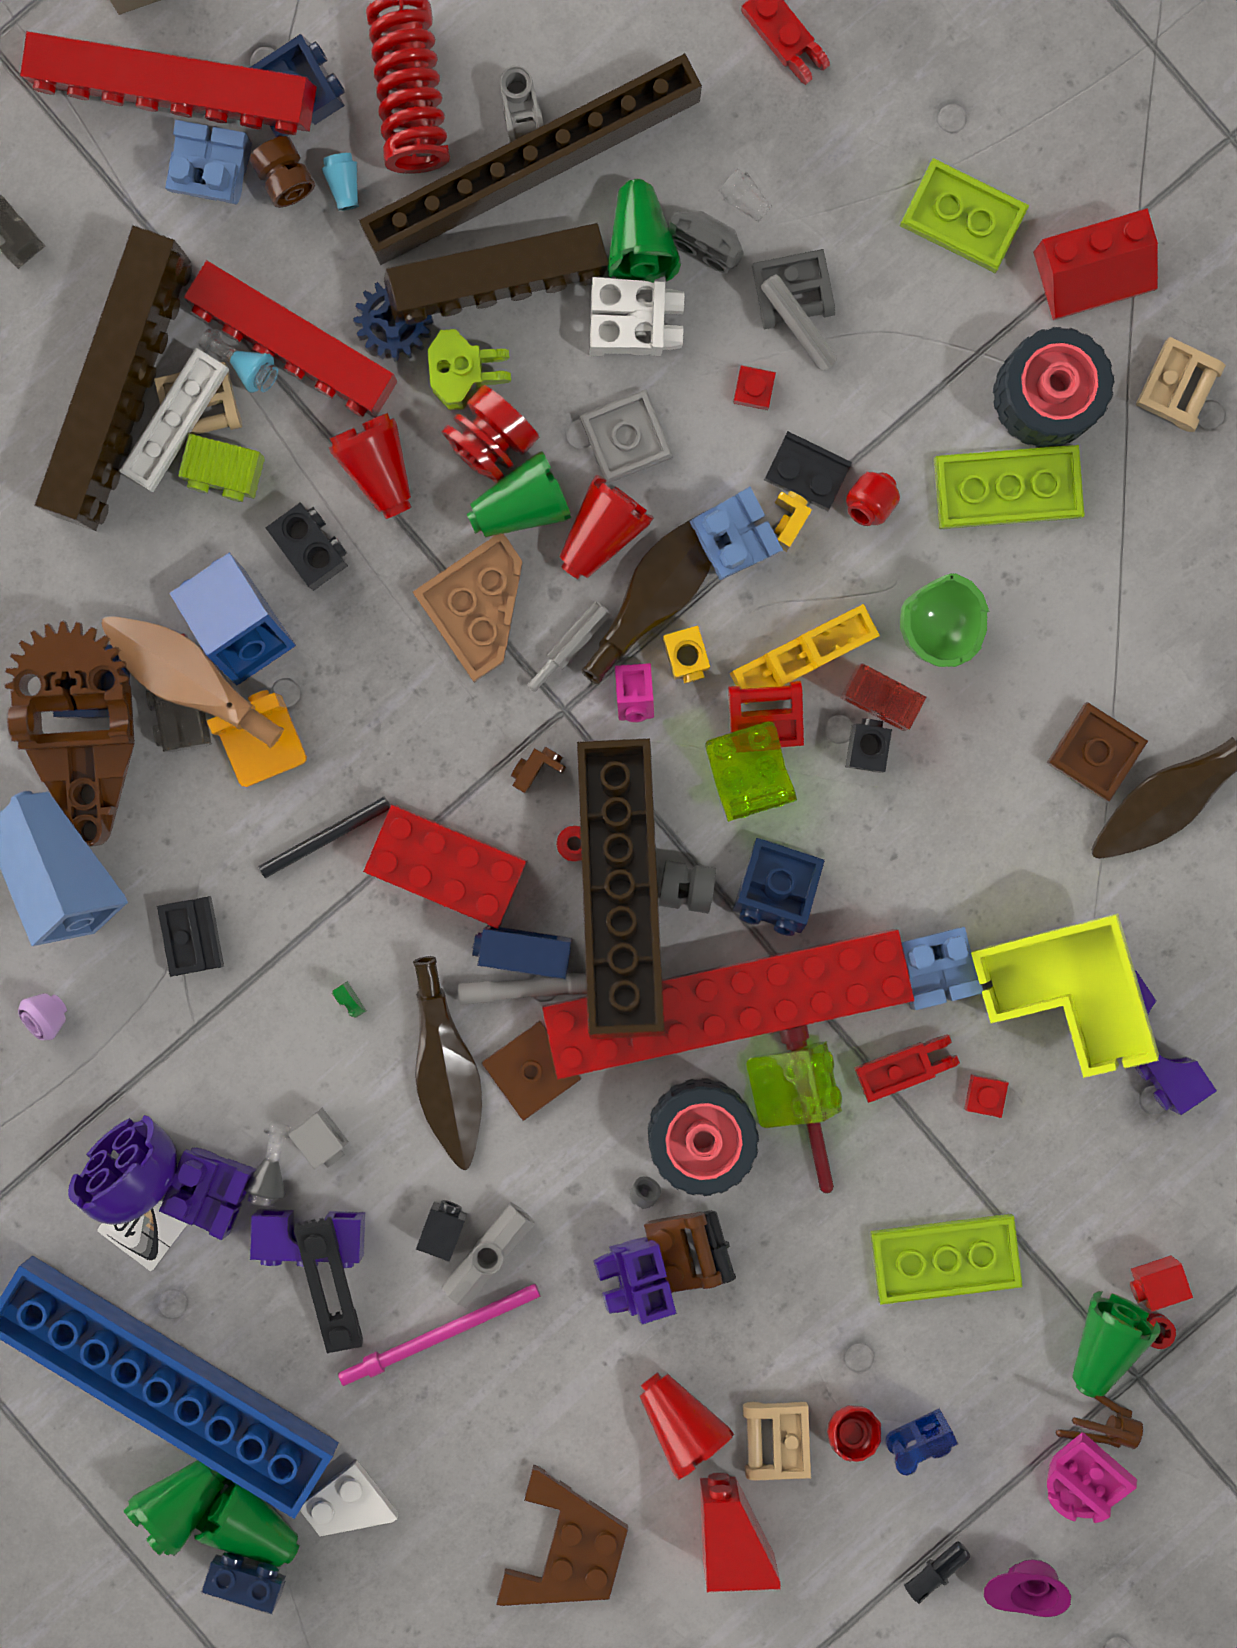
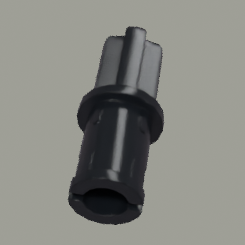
[704,1210,736,1284]
[904,1541,970,1604]

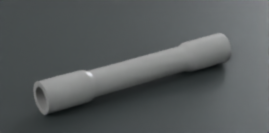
[458,972,587,1005]

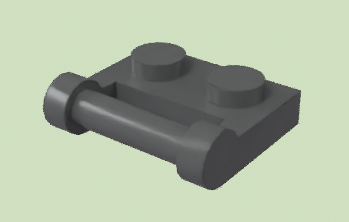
[752,249,835,330]

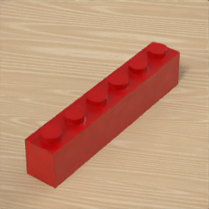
[184,260,398,418]

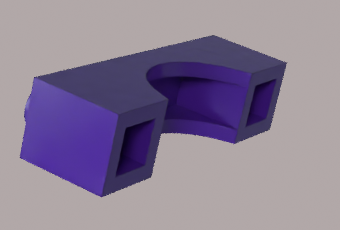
[1134,970,1217,1115]

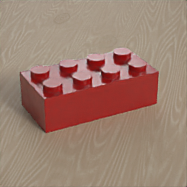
[363,805,528,929]

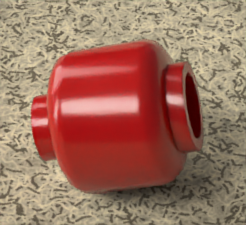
[846,472,900,526]

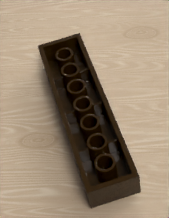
[34,225,192,531]
[577,738,665,1039]

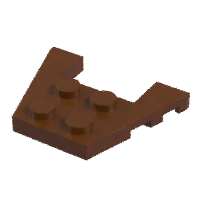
[496,1465,628,1606]

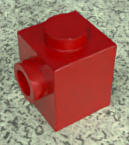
[1130,1255,1193,1312]

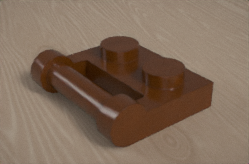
[644,1212,723,1293]

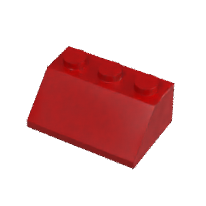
[1033,208,1158,320]

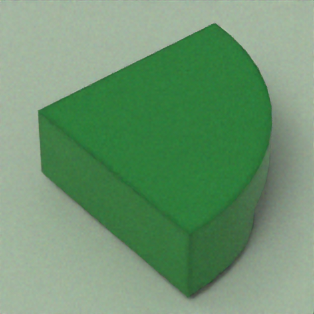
[332,981,366,1018]

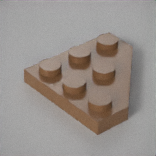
[413,534,523,683]

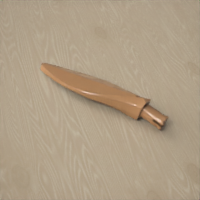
[101,616,284,748]

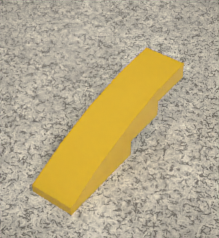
[729,604,880,705]

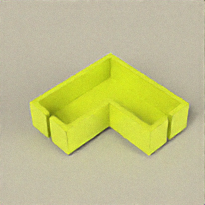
[971,913,1159,1078]

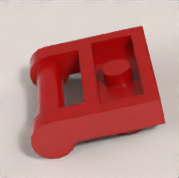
[728,681,804,751]

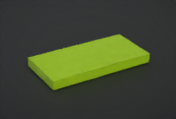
[934,445,1085,529]
[870,1214,1023,1305]

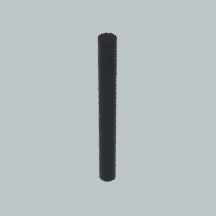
[258,796,391,878]

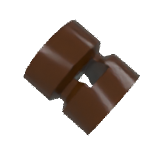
[249,136,315,208]

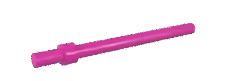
[338,1283,541,1386]

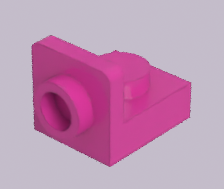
[615,663,654,723]

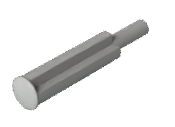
[528,601,611,692]

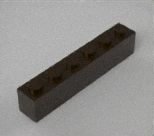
[384,223,609,325]

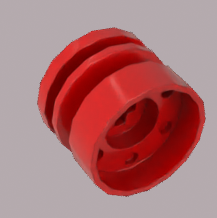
[441,385,540,483]

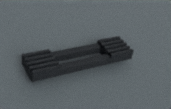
[294,1216,363,1353]

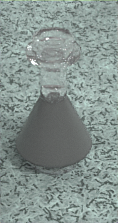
[244,1122,291,1207]

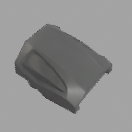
[669,211,744,274]

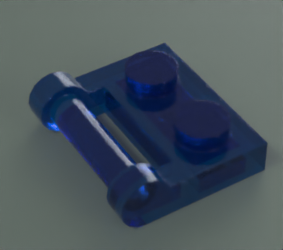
[885,1408,958,1476]

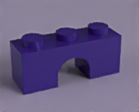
[250,1209,365,1268]

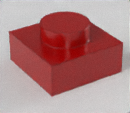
[733,365,776,411]
[964,1074,1009,1118]

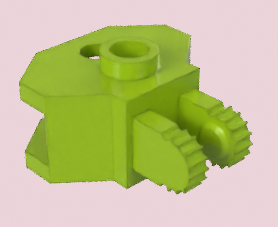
[428,329,511,411]

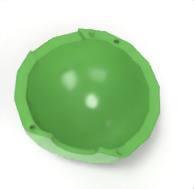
[900,573,990,667]

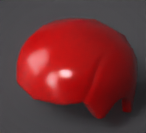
[827,1405,881,1462]

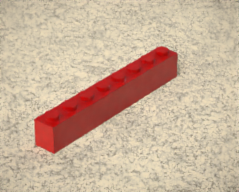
[20,31,317,135]

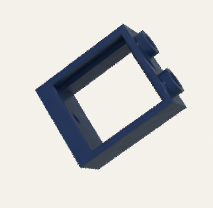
[472,925,572,979]

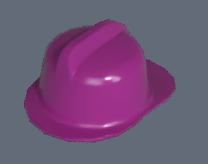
[983,1559,1071,1617]

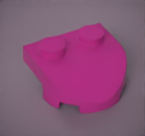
[1047,1432,1137,1523]

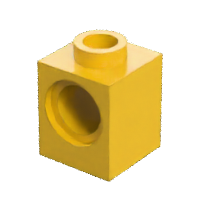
[662,625,710,684]

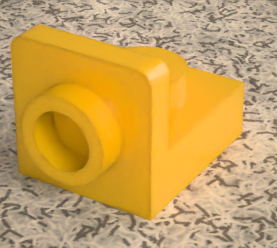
[774,491,812,552]

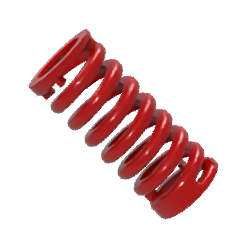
[366,0,450,174]

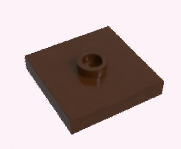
[1047,702,1148,802]
[481,1020,582,1121]

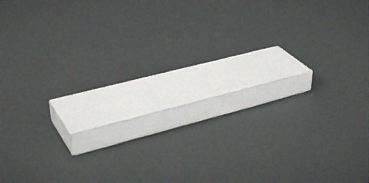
[119,348,229,492]

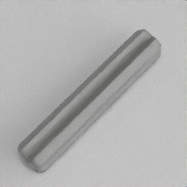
[761,275,837,370]

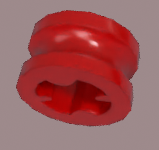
[1147,1313,1176,1349]

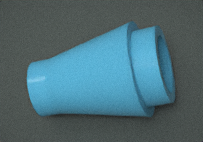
[322,153,359,211]

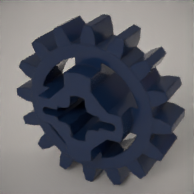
[353,282,434,362]

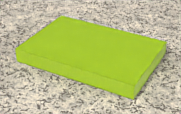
[899,158,1029,273]

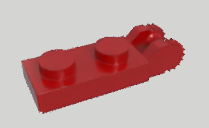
[741,0,830,85]
[854,1034,960,1103]

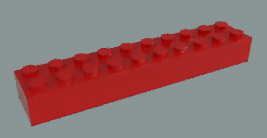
[542,929,914,1079]

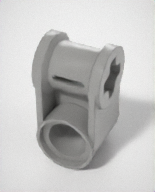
[500,65,544,142]

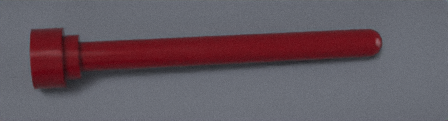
[779,1025,834,1194]

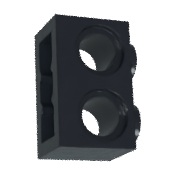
[265,502,348,591]

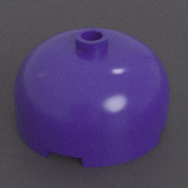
[68,1115,177,1225]

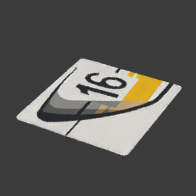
[97,1199,187,1271]

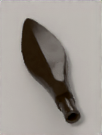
[581,513,712,684]
[1091,736,1237,859]
[413,956,482,1170]

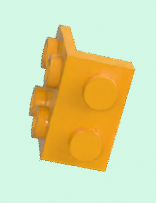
[206,690,307,787]

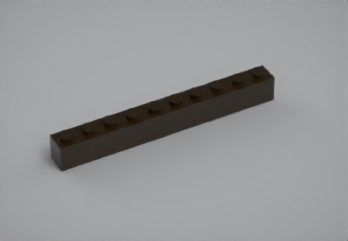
[359,53,702,266]

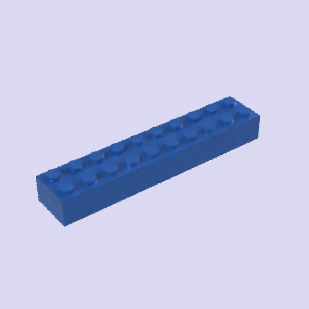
[0,1256,339,1519]

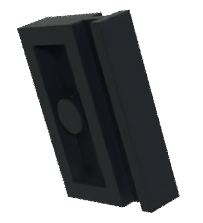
[764,431,852,511]
[157,896,224,977]

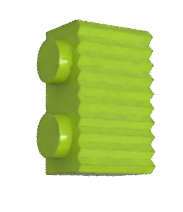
[178,434,265,502]

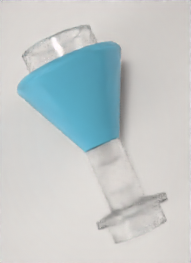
[199,329,278,393]

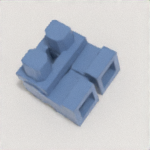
[165,120,252,204]
[689,487,783,580]
[902,927,983,1010]

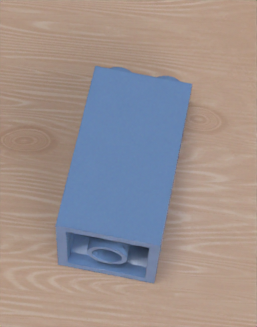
[0,791,128,946]

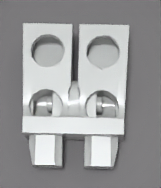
[589,277,685,356]

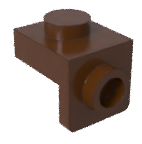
[511,747,566,793]

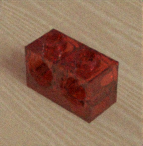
[840,663,927,731]

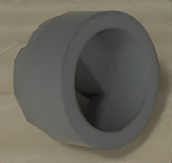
[630,1176,661,1209]

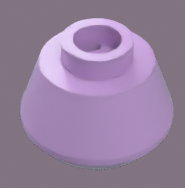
[18,993,67,1040]

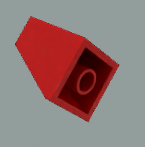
[700,1473,781,1592]

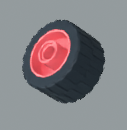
[993,327,1115,448]
[648,1078,759,1196]

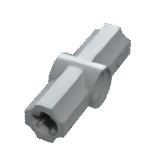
[441,1203,535,1308]

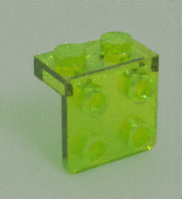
[705,722,797,822]
[746,1041,842,1128]

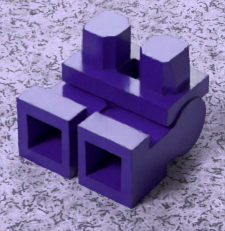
[159,1148,256,1240]
[593,1237,677,1325]

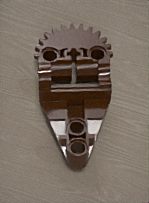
[4,621,135,847]

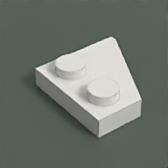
[300,1460,399,1536]

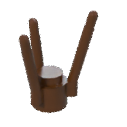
[1056,1395,1143,1449]

